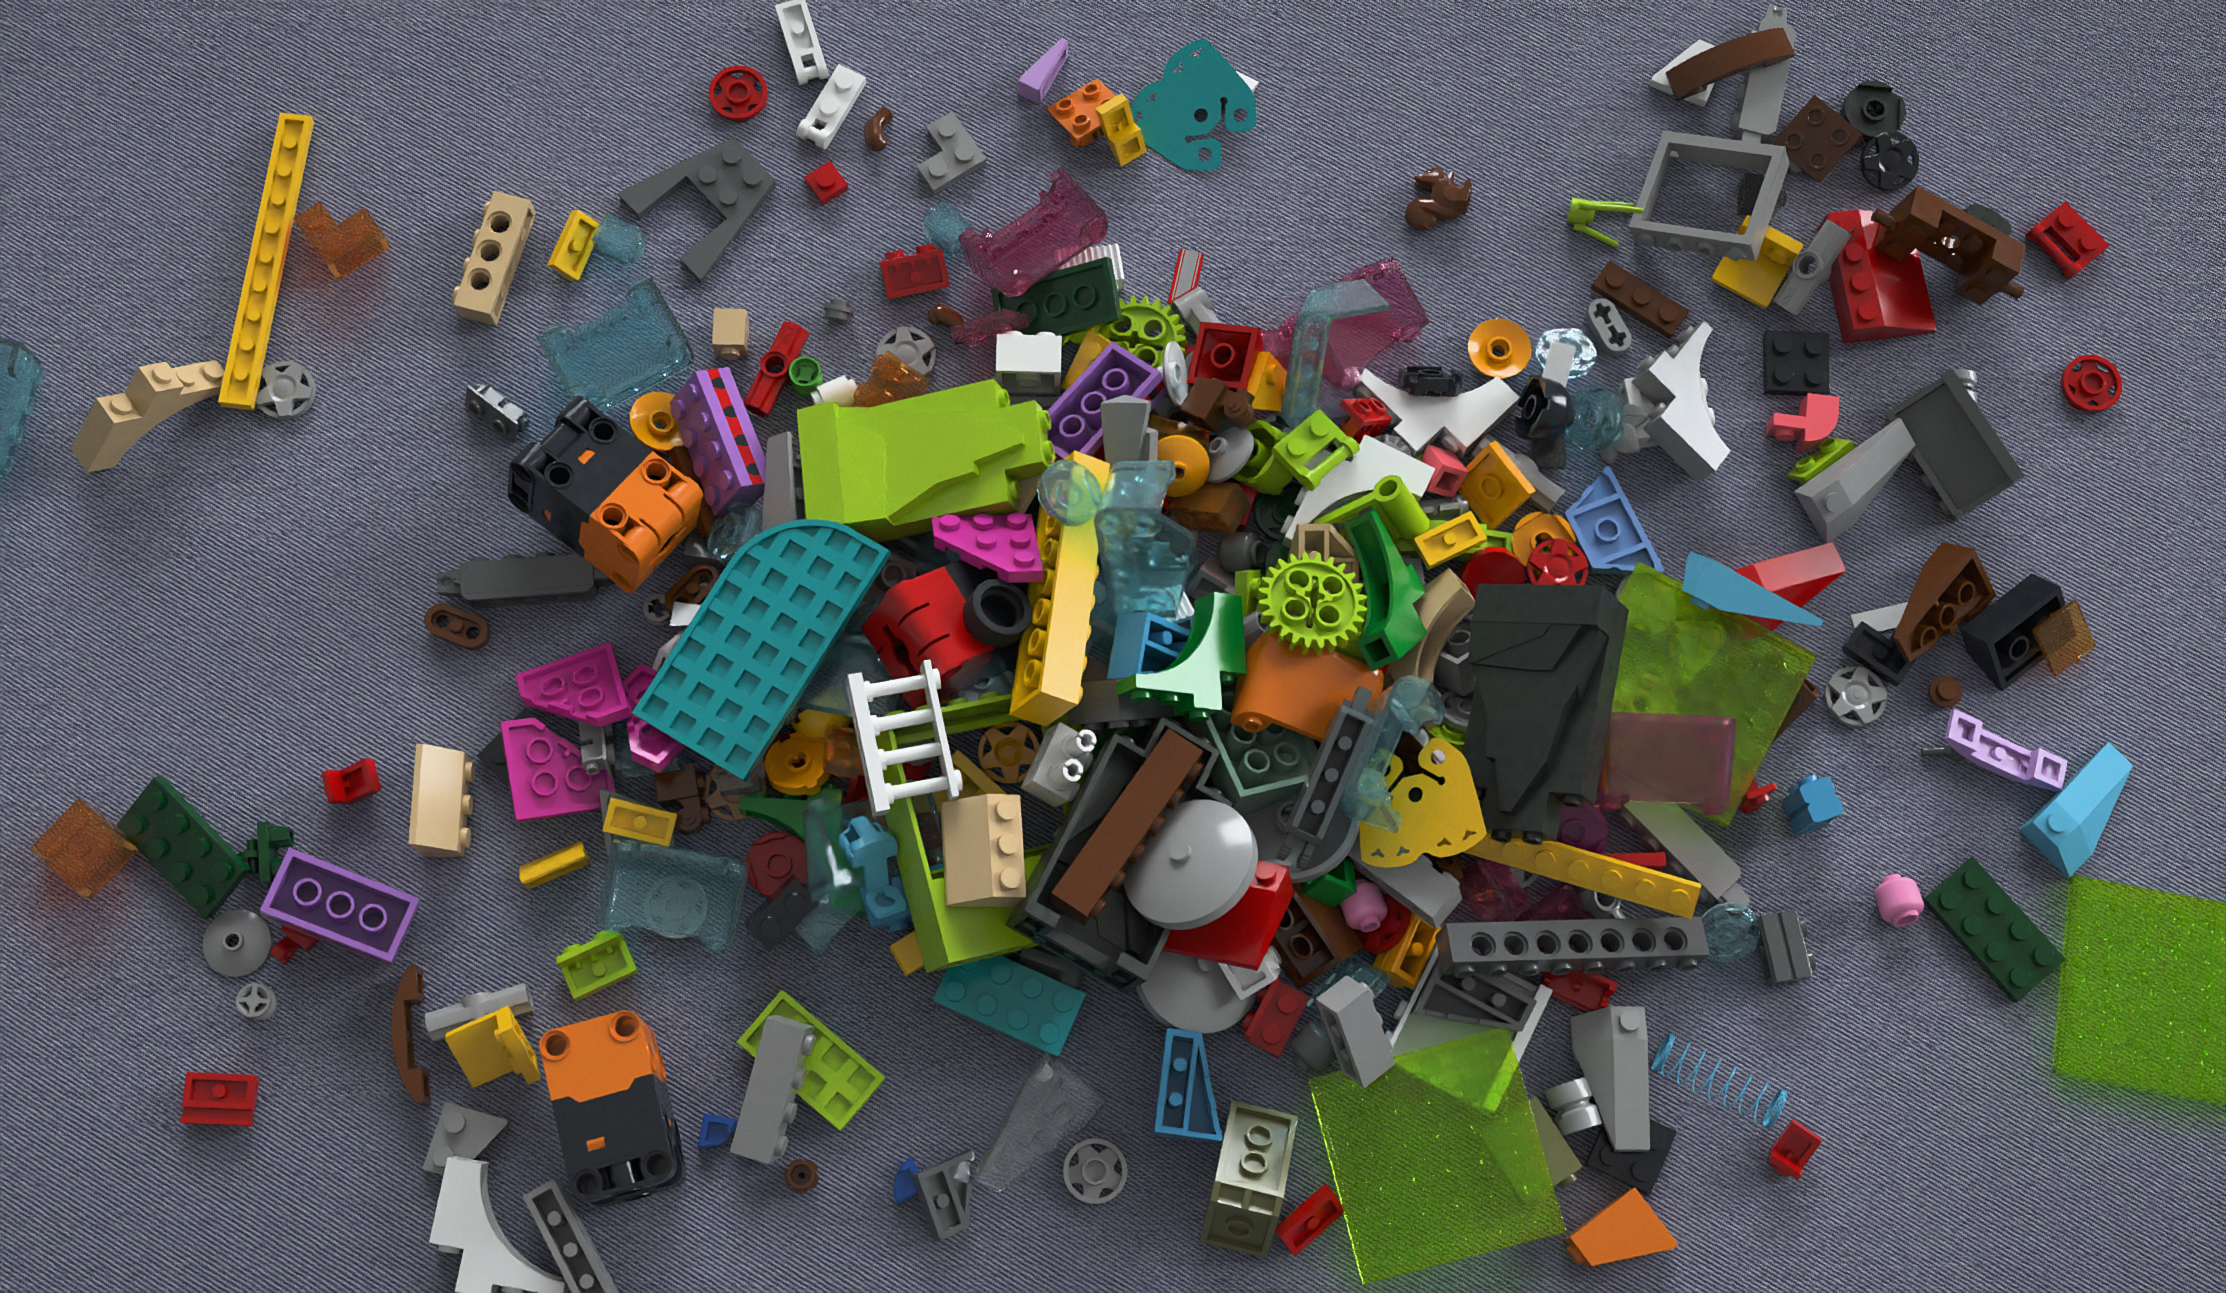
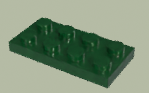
[991,257,1123,337]
[116,776,251,919]
[1922,856,2066,1003]

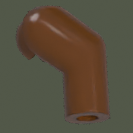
[864,106,894,152]
[928,304,970,344]

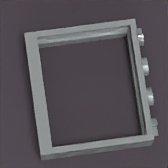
[1629,131,1790,261]

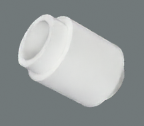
[810,375,860,407]

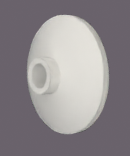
[1157,341,1188,407]

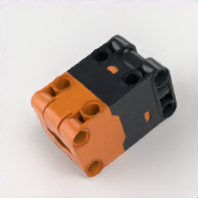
[507,396,703,594]
[539,1010,687,1207]

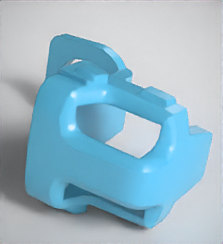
[839,816,906,919]

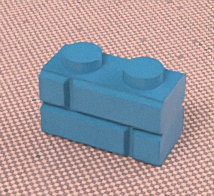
[1782,774,1844,836]

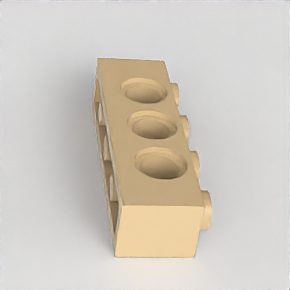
[452,191,536,326]

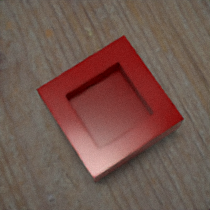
[804,161,849,206]

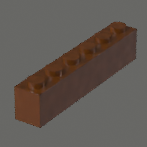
[1050,728,1203,926]

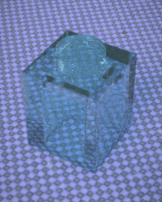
[923,200,973,258]
[592,213,646,267]

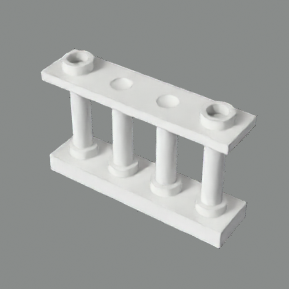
[845,660,963,817]

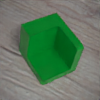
[1302,859,1356,907]

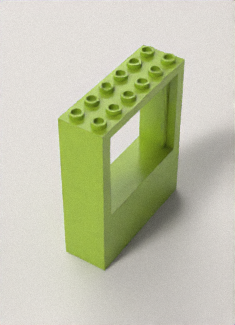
[875,688,1094,973]

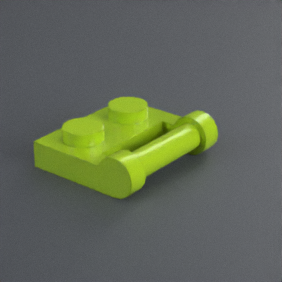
[1271,409,1360,491]

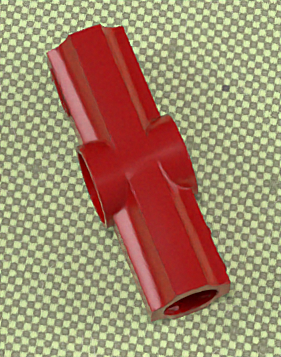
[743,321,809,418]

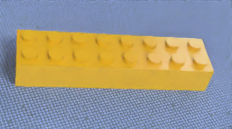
[1009,450,1111,727]

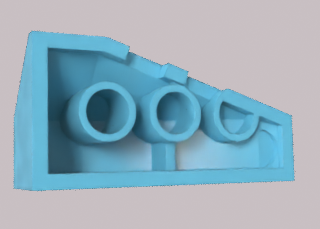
[1682,551,1824,627]
[2019,742,2133,878]

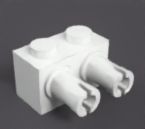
[1021,722,1097,808]

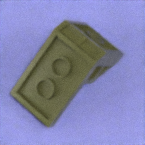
[1199,1100,1299,1259]

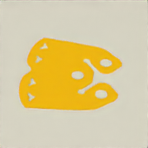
[1358,737,1487,868]

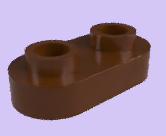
[665,563,720,616]
[424,603,490,650]

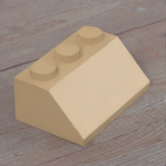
[408,744,475,857]
[940,794,1027,908]

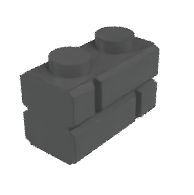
[1751,910,1816,987]

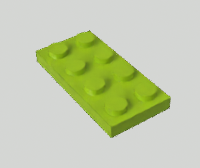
[737,990,886,1132]

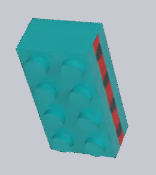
[933,955,1086,1061]

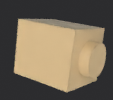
[712,308,749,360]

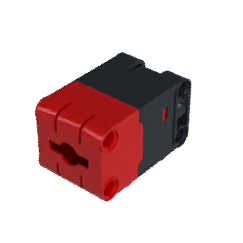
[861,560,1029,711]

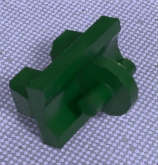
[238,821,294,888]

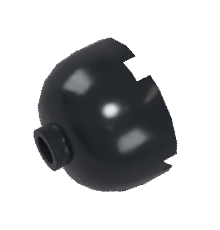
[1515,376,1575,442]

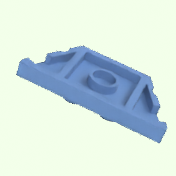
[1563,466,1665,577]

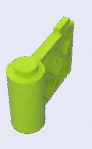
[1313,475,1430,542]

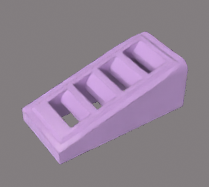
[1017,38,1068,104]

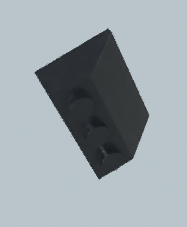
[1960,574,2074,691]

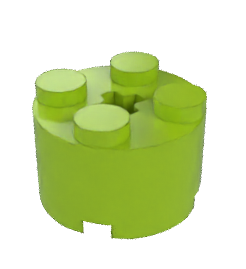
[1232,420,1294,495]

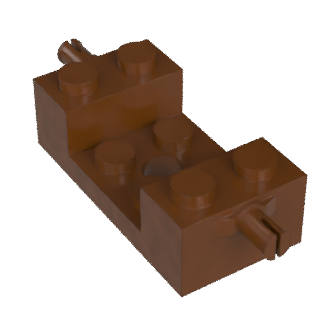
[1870,186,2026,305]

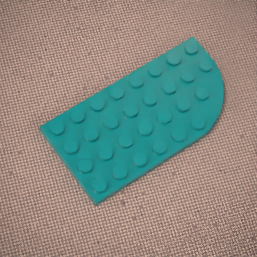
[632,519,891,782]

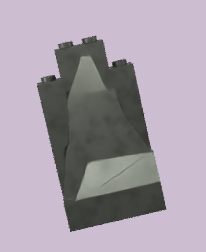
[1462,584,1629,845]
[1005,717,1233,994]

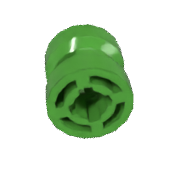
[789,356,823,397]

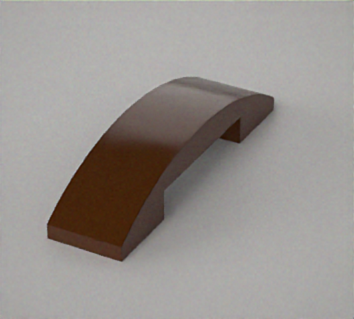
[1665,28,1795,101]
[391,965,431,1106]

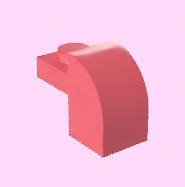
[1765,393,1840,452]

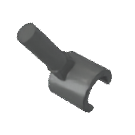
[1921,745,1966,762]

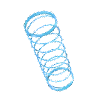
[1652,1033,1787,1129]

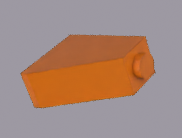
[1564,1187,1679,1268]

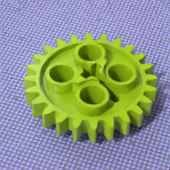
[1094,296,1188,370]
[1256,552,1367,656]

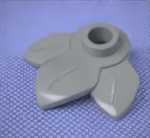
[1595,404,1649,464]

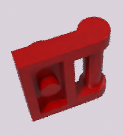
[2025,201,2110,280]

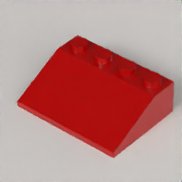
[1818,210,1937,344]
[1161,860,1294,971]

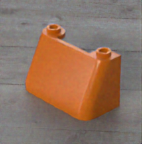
[1230,631,1384,764]

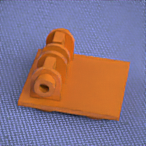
[1046,78,1116,149]

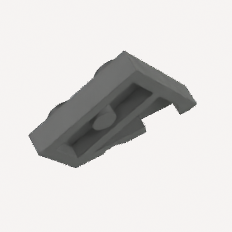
[911,1150,975,1241]

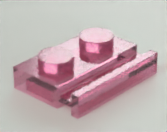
[950,309,1030,346]

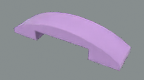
[1945,709,2068,792]

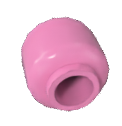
[1874,874,1924,927]
[1339,879,1388,932]

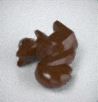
[1405,167,1473,230]

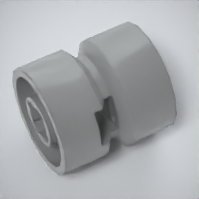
[1544,1077,1603,1137]

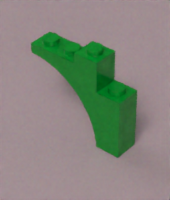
[1344,509,1428,671]
[1116,592,1247,722]
[739,783,868,917]

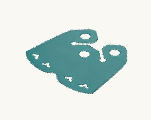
[1130,39,1257,171]

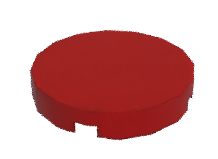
[1459,547,1525,600]
[745,831,812,897]

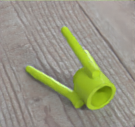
[1567,197,1644,248]

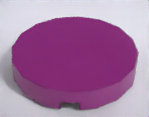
[1556,803,1609,854]

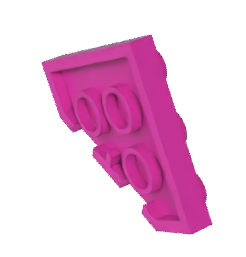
[931,512,1043,583]
[515,642,632,727]
[623,664,686,773]
[500,717,616,823]

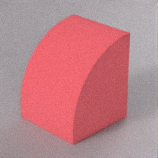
[1422,444,1468,499]

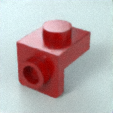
[321,758,382,805]
[1769,1118,1822,1180]

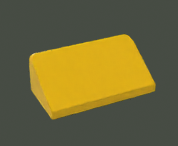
[519,841,591,890]

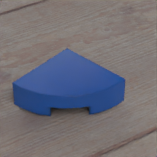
[697,1114,738,1150]
[893,1157,919,1206]

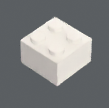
[996,331,1062,395]

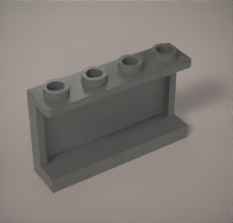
[1883,368,2026,520]

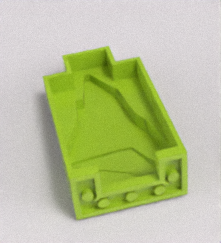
[797,379,1055,543]

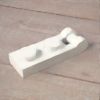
[775,0,829,86]
[796,64,866,150]

